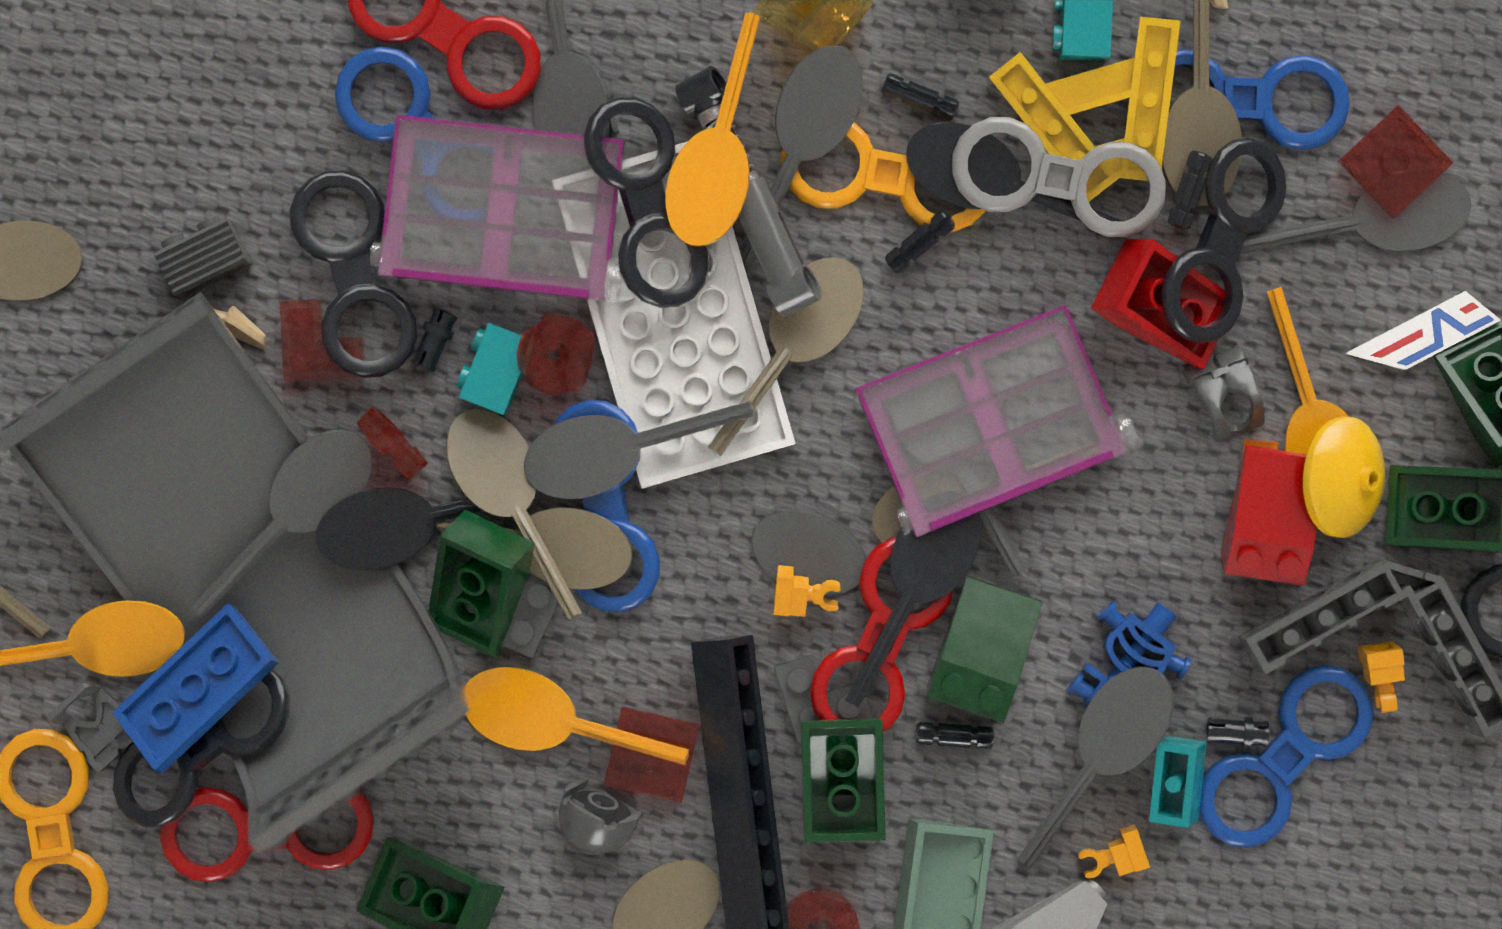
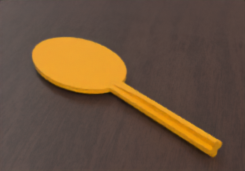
[666,12,761,246]
[1266,287,1349,454]
[0,600,185,677]
[464,667,689,765]

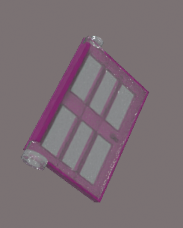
[370,115,625,302]
[855,305,1139,538]

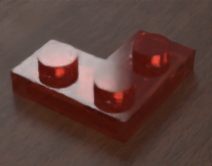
[279,299,365,381]

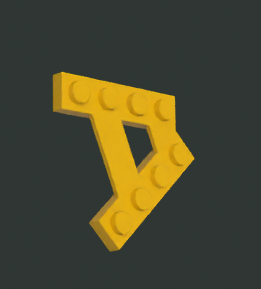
[989,16,1180,202]

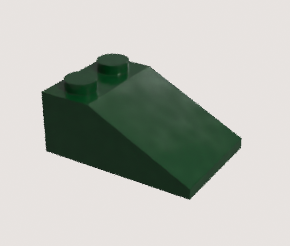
[1433,319,1502,468]
[1385,465,1502,553]
[428,510,535,658]
[927,575,1042,723]
[801,718,886,843]
[356,837,505,929]

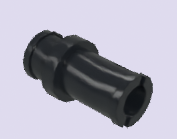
[411,307,458,372]
[1206,717,1269,749]

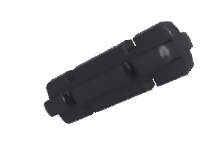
[882,74,959,121]
[1168,150,1213,229]
[885,210,955,273]
[915,722,994,749]

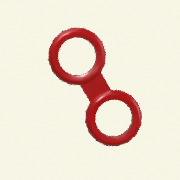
[347,0,541,110]
[810,537,954,732]
[160,787,374,882]

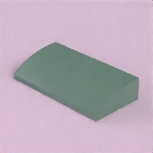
[893,818,994,929]

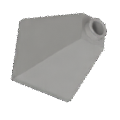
[992,879,1107,929]

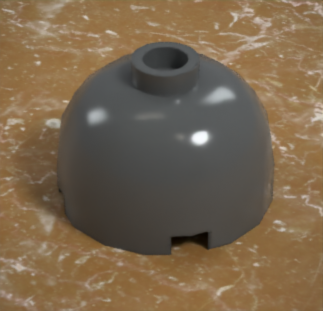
[559,779,641,855]

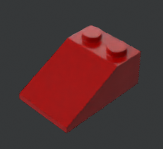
[1090,239,1225,369]
[1221,445,1317,586]

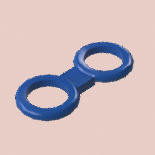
[335,46,505,223]
[1175,49,1350,150]
[554,400,660,613]
[1199,665,1374,848]

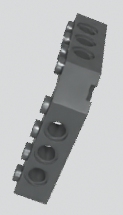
[1237,560,1502,739]

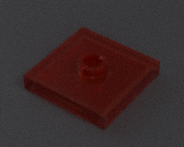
[1338,105,1453,219]
[604,706,700,803]

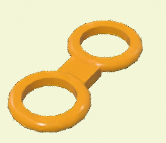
[781,122,986,232]
[0,729,109,929]

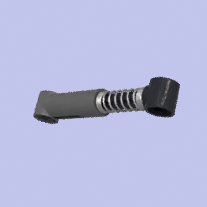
[675,66,822,318]

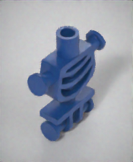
[1066,601,1191,707]

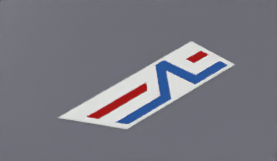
[1345,291,1501,370]

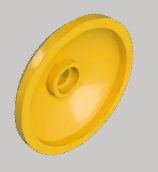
[1303,417,1385,538]

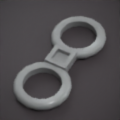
[952,117,1166,237]

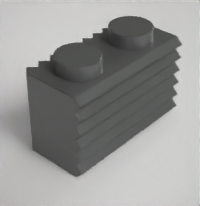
[154,216,253,298]

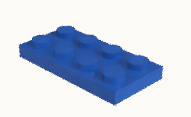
[112,603,279,773]

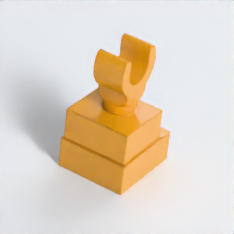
[773,565,841,617]
[1357,641,1405,713]
[1078,824,1150,878]

